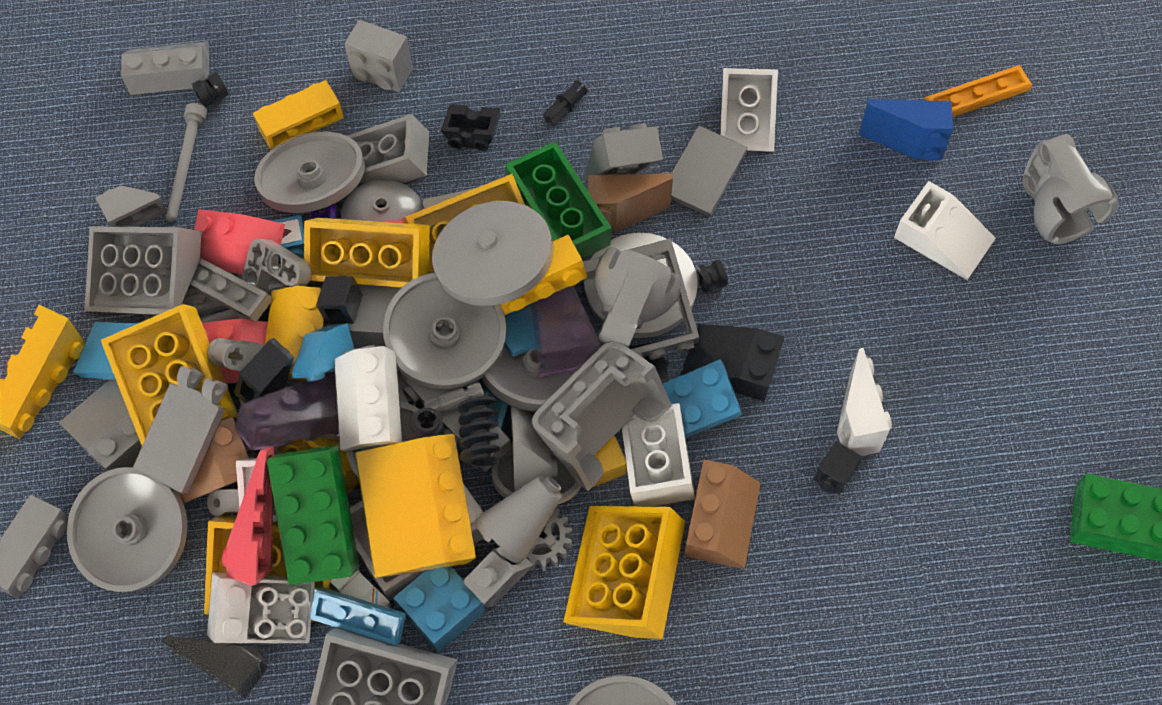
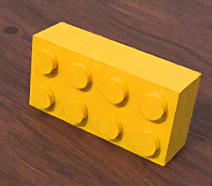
[304,218,430,288]

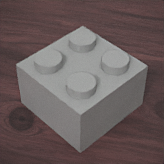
[344,20,413,93]

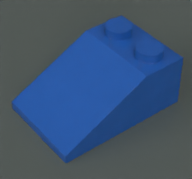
[859,99,954,161]

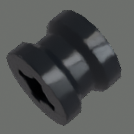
[696,259,728,293]

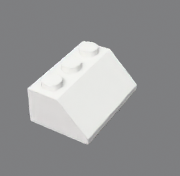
[334,346,402,451]

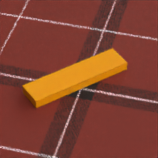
[924,65,1032,117]

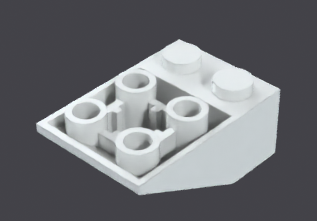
[894,181,996,280]
[837,348,892,456]
[207,572,315,643]

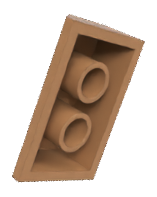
[684,459,761,569]

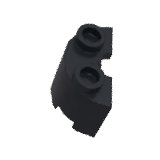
[441,104,501,151]

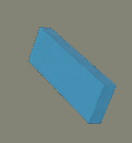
[310,587,406,646]

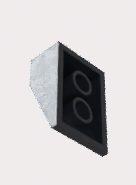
[681,324,785,402]

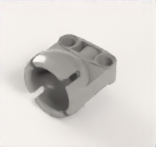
[1022,134,1119,244]
[594,248,681,348]

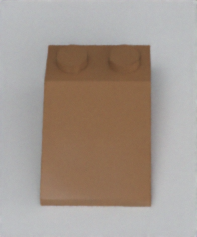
[588,173,673,233]
[177,417,249,504]

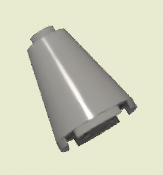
[476,476,562,563]

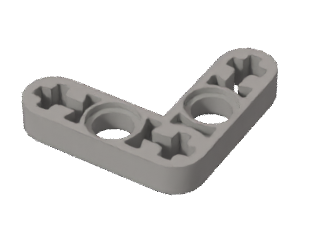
[236,239,311,319]

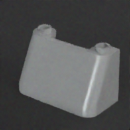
[532,342,672,491]

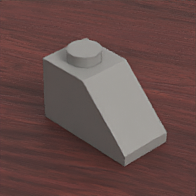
[95,186,167,227]

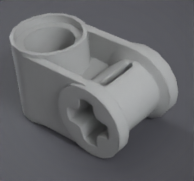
[207,338,264,372]

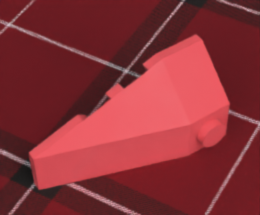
[222,446,274,585]

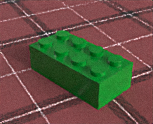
[505,141,612,259]
[267,445,360,585]
[1070,473,1162,562]

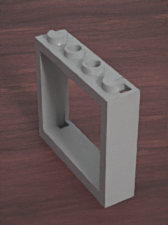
[564,238,699,360]

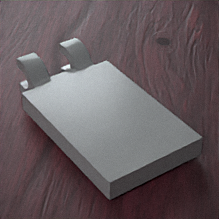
[133,366,228,494]

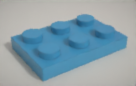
[663,359,743,439]

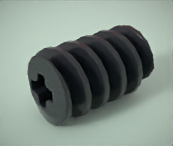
[458,396,500,466]

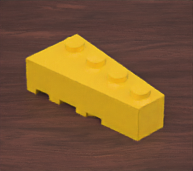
[0,305,85,439]

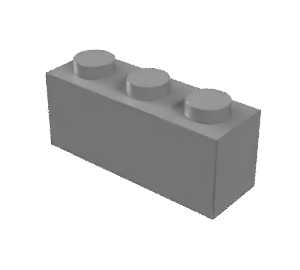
[0,494,69,599]

